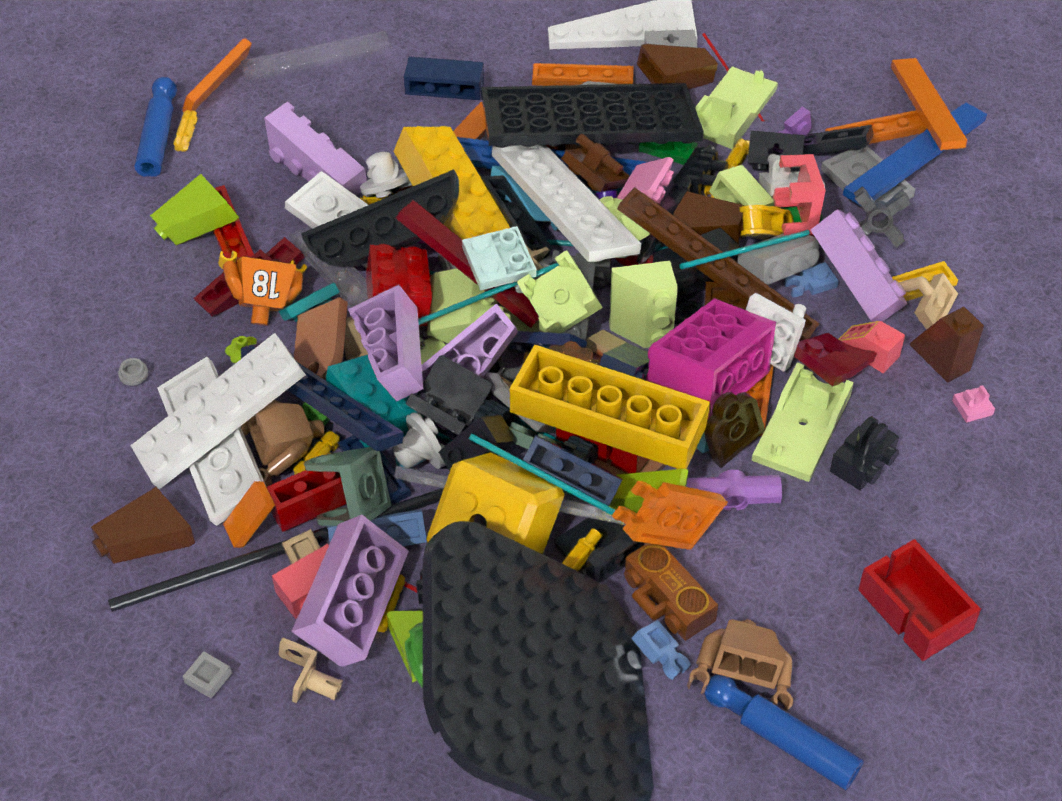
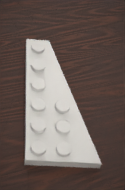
[548,0,697,49]

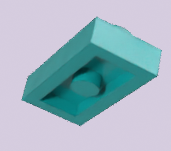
[278,282,339,322]

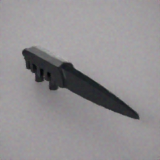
[636,145,728,264]

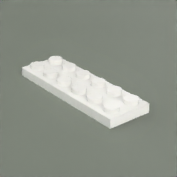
[130,333,306,489]
[157,357,266,526]

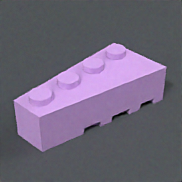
[264,101,367,195]
[811,209,908,322]
[348,285,423,401]
[414,304,518,431]

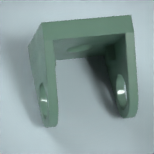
[304,447,391,526]

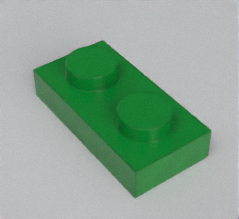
[639,141,698,165]

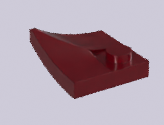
[794,333,877,387]

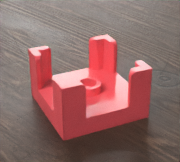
[773,154,826,235]

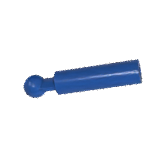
[134,77,177,176]
[704,674,864,791]

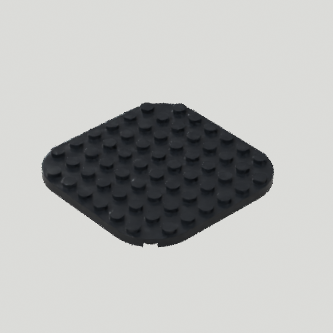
[423,521,654,801]

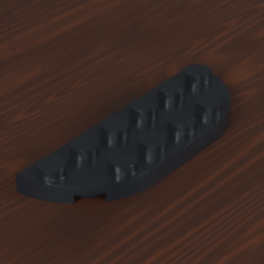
[301,169,459,267]

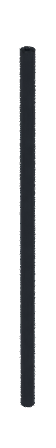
[108,487,444,612]

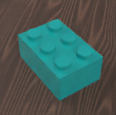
[326,354,424,448]

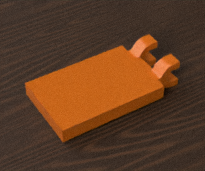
[612,480,728,550]

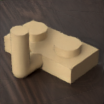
[899,273,958,330]

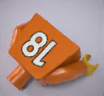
[218,251,307,326]

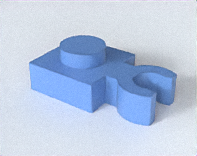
[784,262,839,297]
[631,620,691,680]

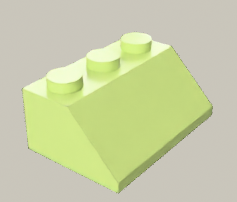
[609,261,678,348]
[427,269,497,343]

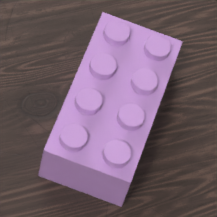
[292,515,409,667]

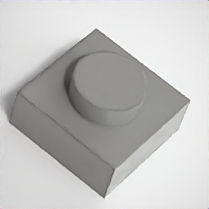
[183,651,232,699]

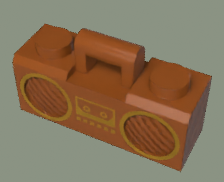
[624,543,718,641]

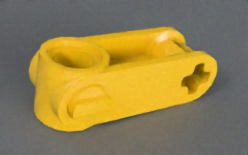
[739,205,794,240]

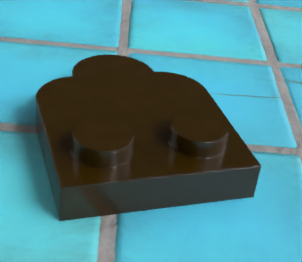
[704,392,765,468]

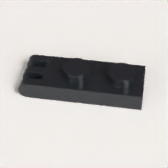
[803,125,874,155]

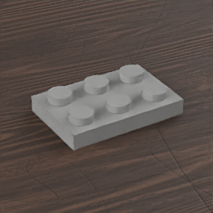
[821,146,915,217]

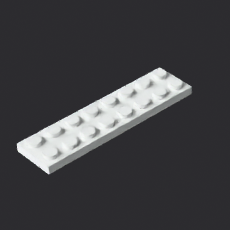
[492,145,641,262]

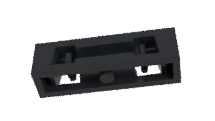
[481,176,552,259]

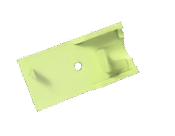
[695,67,778,149]
[752,362,854,482]

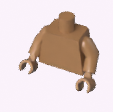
[241,400,324,487]
[687,619,793,712]

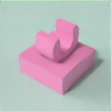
[952,386,995,423]

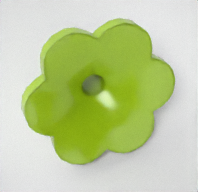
[225,336,257,363]

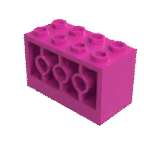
[646,299,776,419]

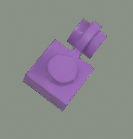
[772,106,812,153]

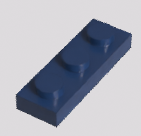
[508,331,587,356]

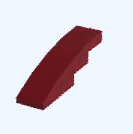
[193,237,305,317]

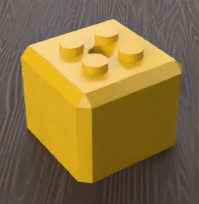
[426,452,565,554]

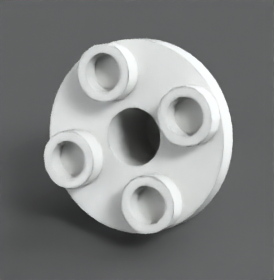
[360,152,412,198]
[393,412,446,469]

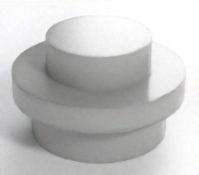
[118,358,148,386]

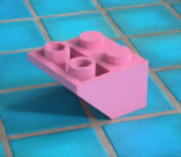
[617,157,674,205]

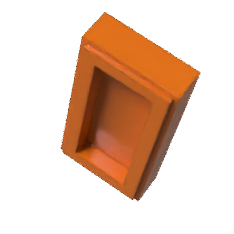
[223,481,275,548]

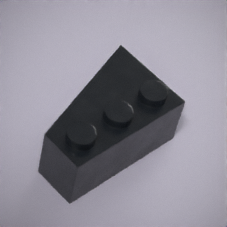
[652,228,741,308]

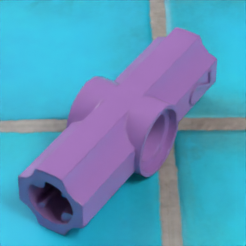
[687,470,782,510]

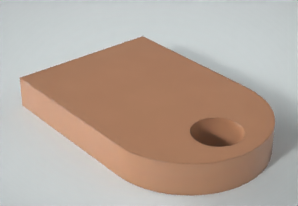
[294,297,348,380]

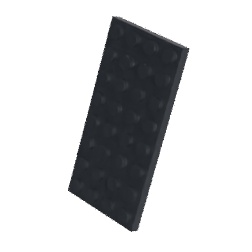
[481,83,704,148]

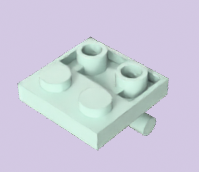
[462,226,536,293]

